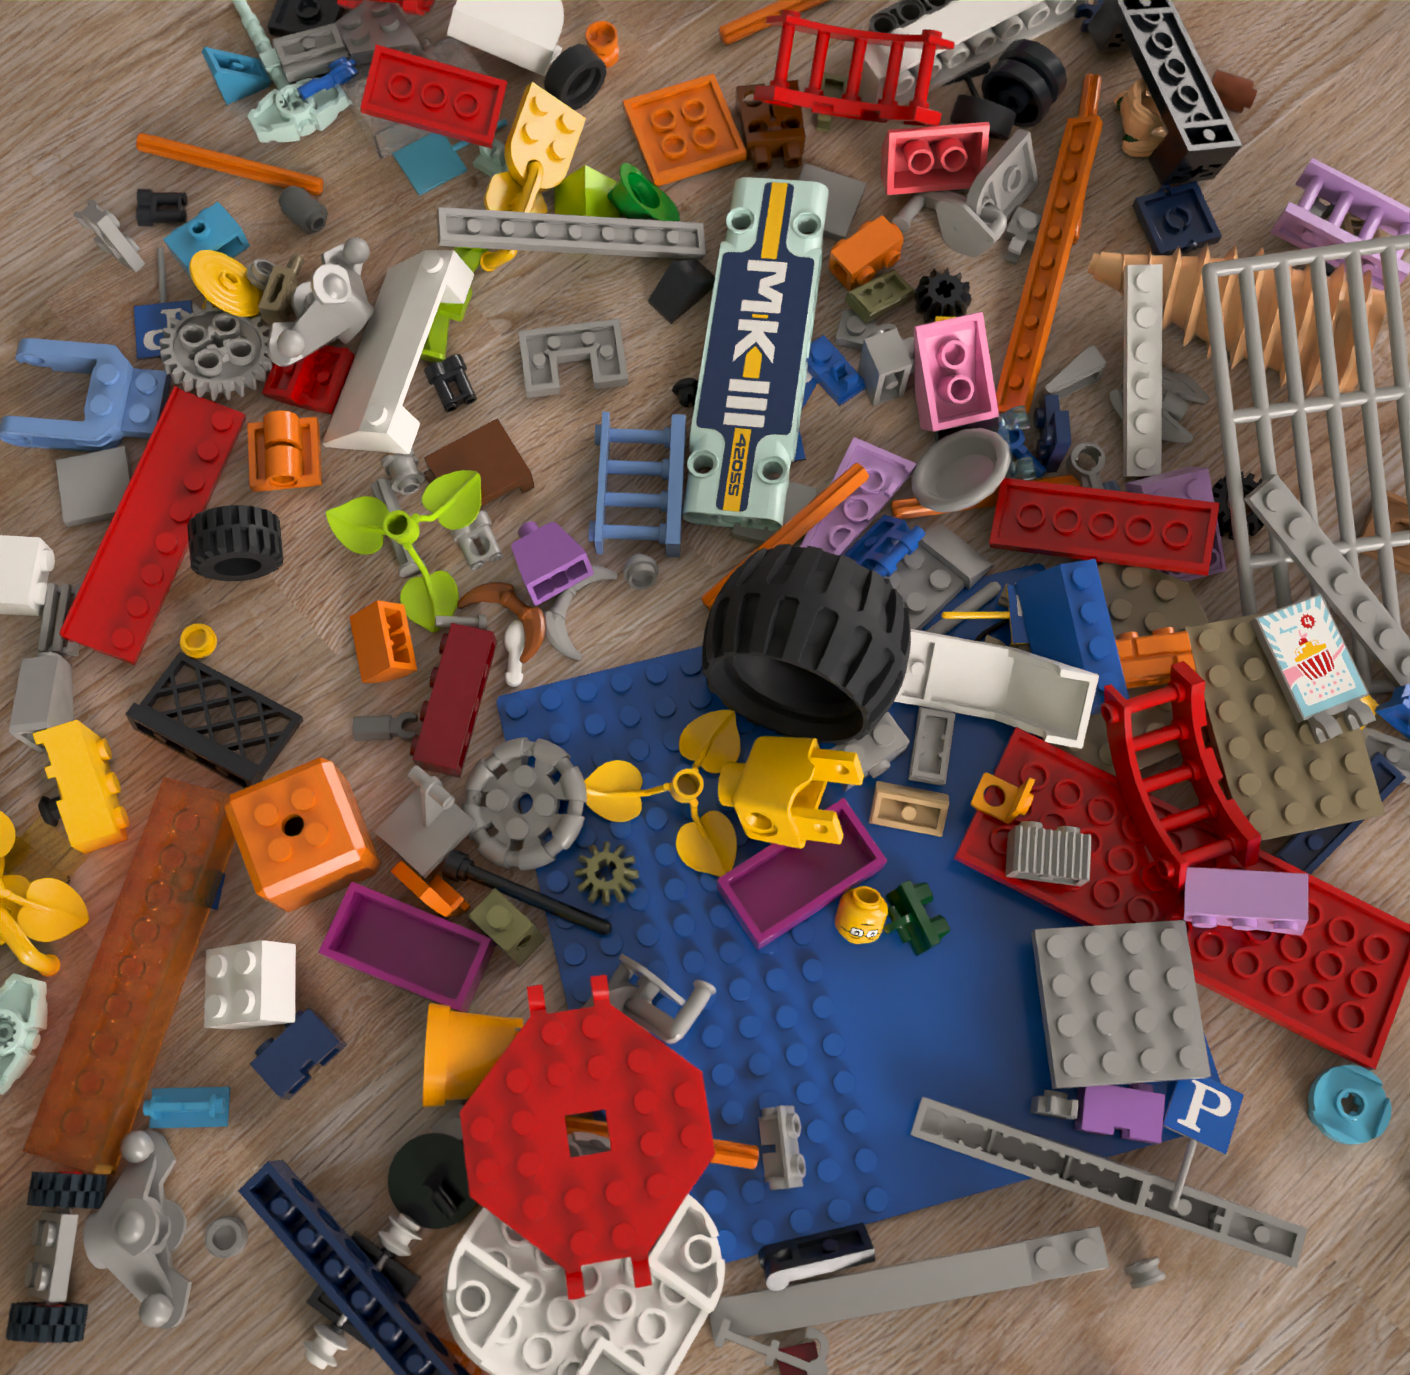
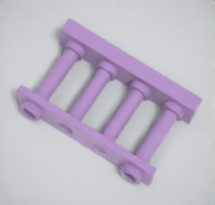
[1270,158,1410,291]

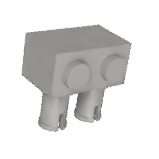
[858,328,915,406]

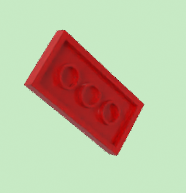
[360,44,507,149]

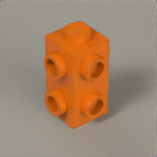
[828,215,904,292]

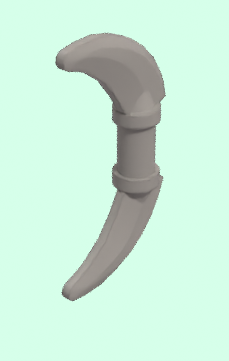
[543,565,617,661]

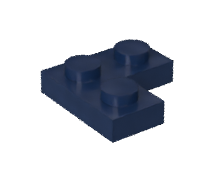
[1034,395,1071,473]

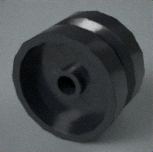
[981,39,1067,128]

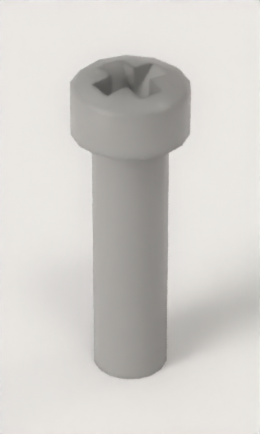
[435,614,487,630]

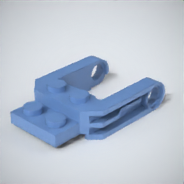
[0,338,171,452]

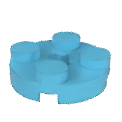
[1308,1065,1392,1145]

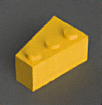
[33,720,129,854]

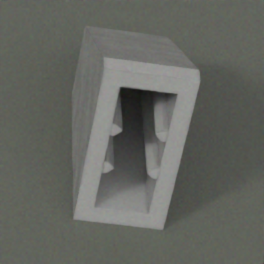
[9,652,74,752]

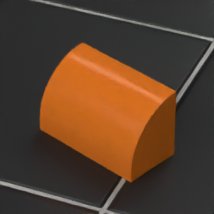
[349,600,417,683]

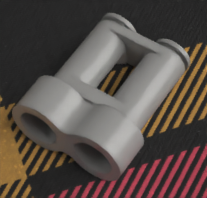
[449,511,503,571]

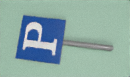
[134,247,193,360]
[1163,1078,1244,1210]

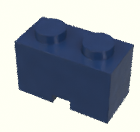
[250,1008,347,1100]

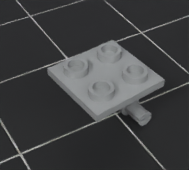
[374,765,477,878]

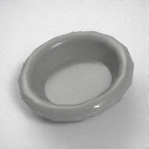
[911,428,1011,512]

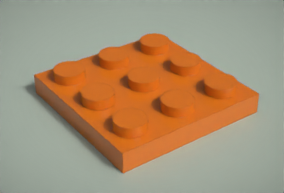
[623,73,747,187]

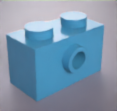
[163,202,250,279]

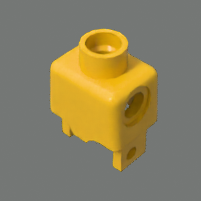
[718,736,864,849]

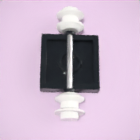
[302,1213,422,1369]

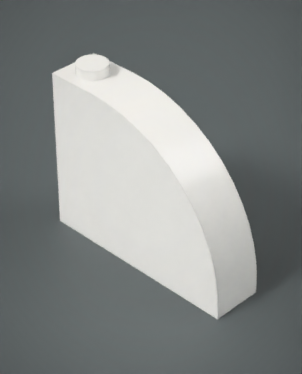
[447,0,564,76]

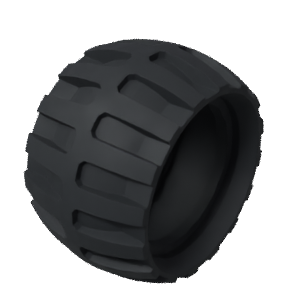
[702,544,911,745]

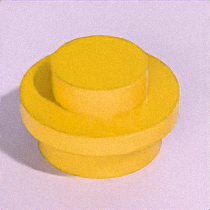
[180,623,217,659]

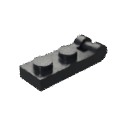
[758,1222,876,1291]

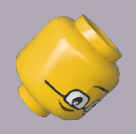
[835,886,888,944]

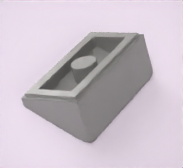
[918,522,993,590]

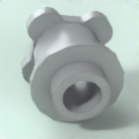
[381,448,425,495]

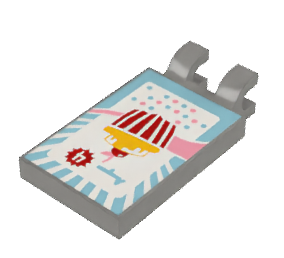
[1250,593,1376,744]

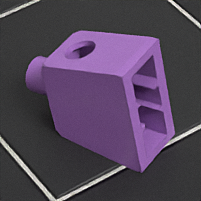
[511,521,594,606]

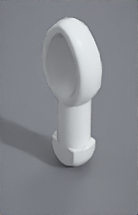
[504,619,525,687]

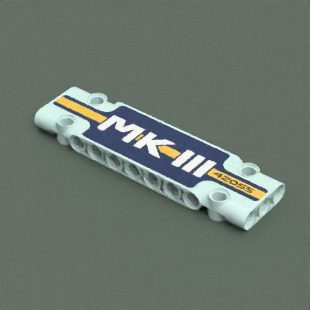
[682,177,829,531]

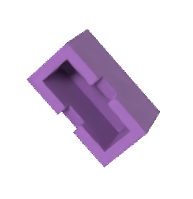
[1074,1083,1165,1144]

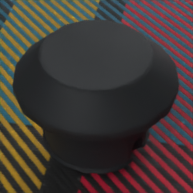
[672,378,699,407]
[38,796,62,827]

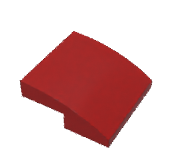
[262,346,355,414]

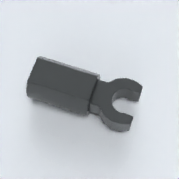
[353,712,418,742]

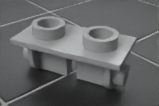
[758,1106,806,1190]

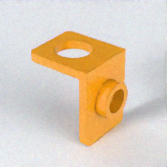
[970,773,1035,824]

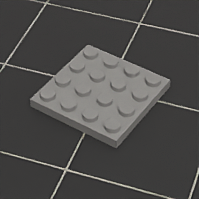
[1031,920,1211,1089]

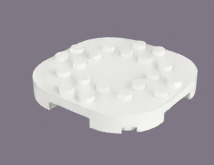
[443,1132,725,1375]

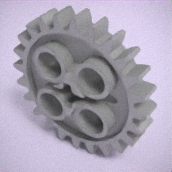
[160,301,272,400]

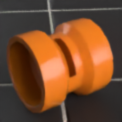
[586,21,619,68]

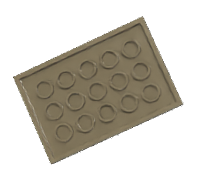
[1180,610,1385,841]

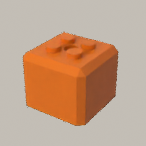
[224,757,381,912]

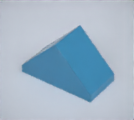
[201,47,271,105]

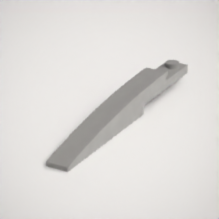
[910,1096,1307,1268]
[709,1226,1110,1343]

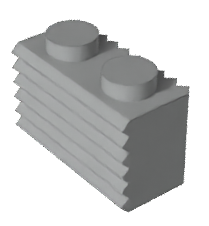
[1005,821,1091,886]

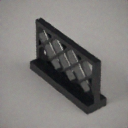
[126,651,304,789]

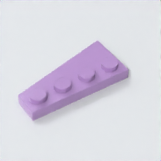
[800,437,917,556]

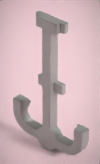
[714,1318,829,1375]

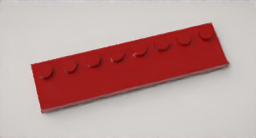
[59,386,246,665]

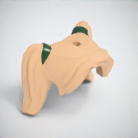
[1113,78,1168,157]

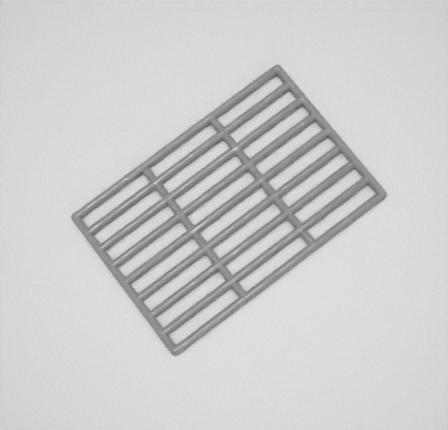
[1201,234,1410,695]

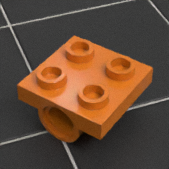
[247,410,322,492]

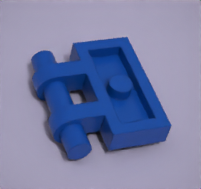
[844,515,925,578]

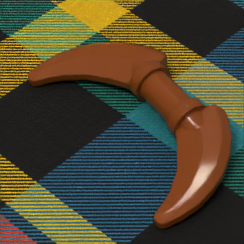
[457,582,546,664]

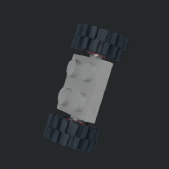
[5,1171,108,1343]

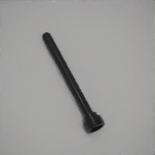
[442,849,612,936]

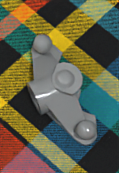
[267,237,375,367]
[83,1130,192,1329]

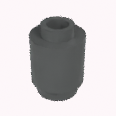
[278,186,328,234]

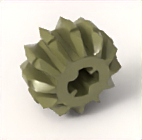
[574,841,639,907]

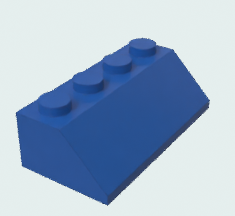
[1015,559,1129,715]

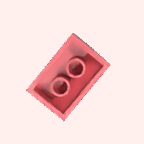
[880,122,990,195]

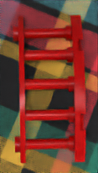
[754,10,955,127]
[1101,661,1261,892]

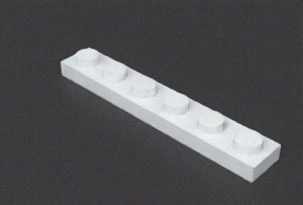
[1123,264,1163,477]

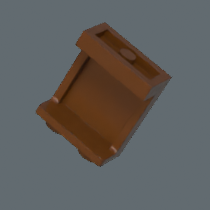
[423,418,535,507]

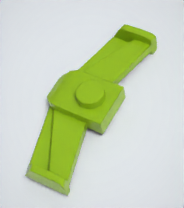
[419,247,489,363]

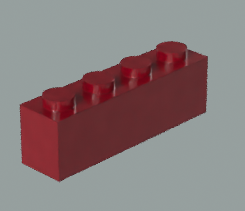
[410,623,498,778]

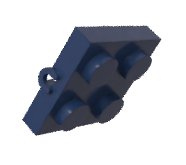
[1132,181,1222,255]

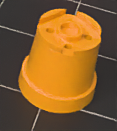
[423,1003,523,1108]

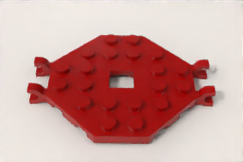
[460,974,715,1300]

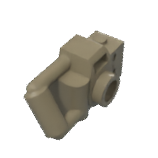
[258,254,304,324]

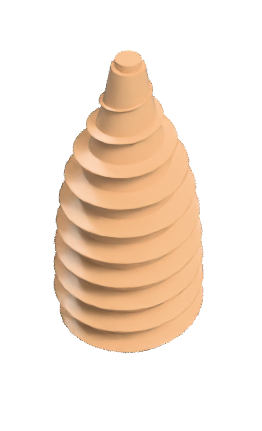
[1087,243,1386,397]

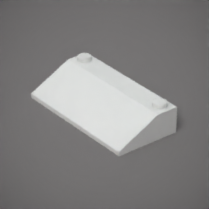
[322,250,474,454]

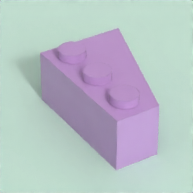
[1184,867,1308,936]

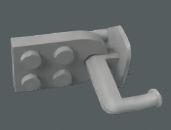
[892,129,1039,258]
[583,954,716,1044]

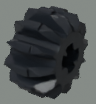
[914,267,972,322]

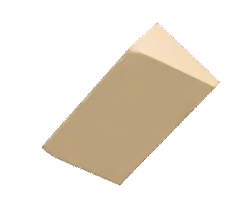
[869,781,949,837]

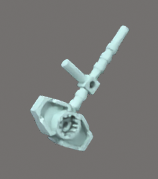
[232,0,349,143]
[0,973,48,1095]

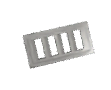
[1038,344,1107,405]

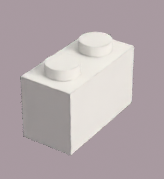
[0,535,55,616]

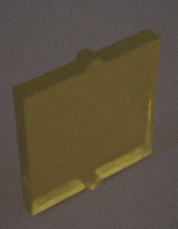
[4,816,88,884]

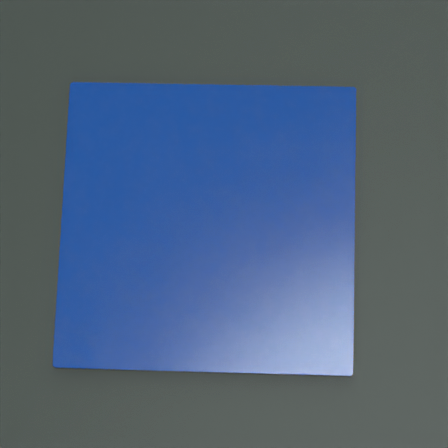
[496,563,1221,1263]

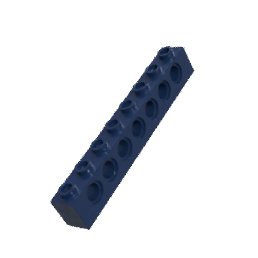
[238,1160,471,1375]

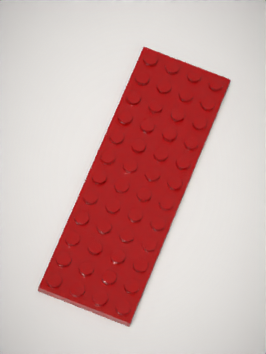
[953,727,1410,1071]

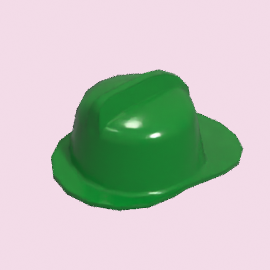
[607,163,680,222]

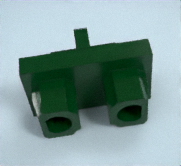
[883,880,951,956]

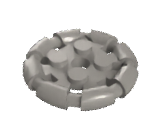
[462,737,587,871]

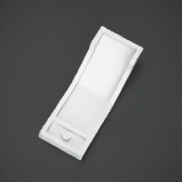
[894,629,1099,749]

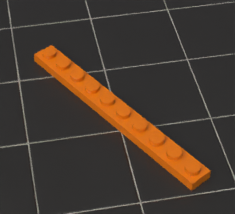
[996,115,1103,418]

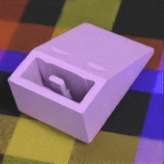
[1126,466,1227,581]

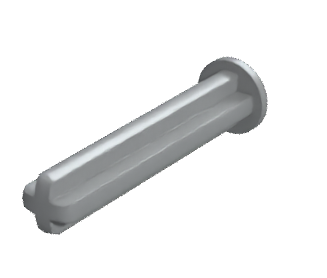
[371,478,426,577]

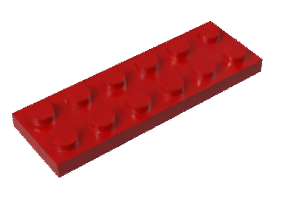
[989,478,1220,576]

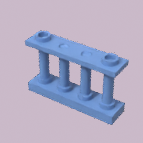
[589,412,686,557]

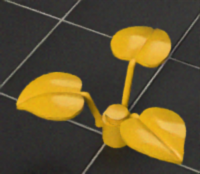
[584,710,740,877]
[0,811,89,942]

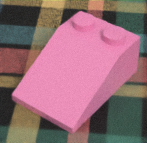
[914,312,999,432]

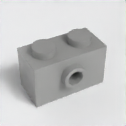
[830,712,910,792]

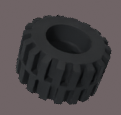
[187,505,284,581]

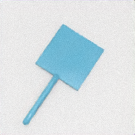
[392,119,508,196]

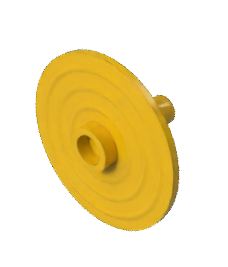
[189,250,263,317]

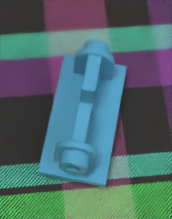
[143,1087,231,1128]

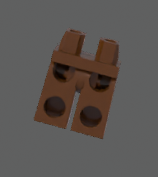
[735,80,806,172]

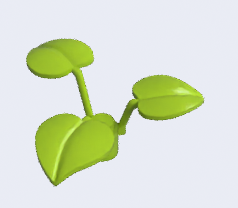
[326,470,481,633]

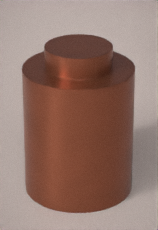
[1211,69,1258,114]

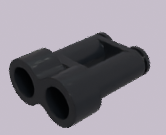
[136,189,188,227]
[424,354,477,412]

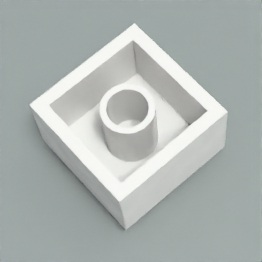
[204,940,296,1030]

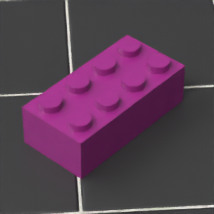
[716,798,887,951]
[318,881,496,1012]

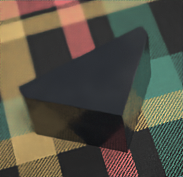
[648,259,715,324]

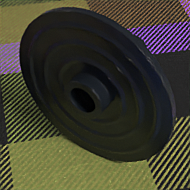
[388,1133,477,1229]

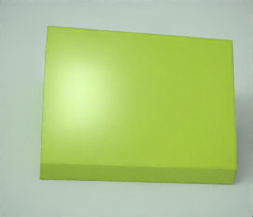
[555,165,621,218]

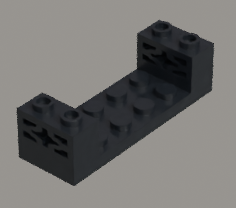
[1087,0,1243,185]

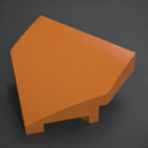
[391,861,471,917]

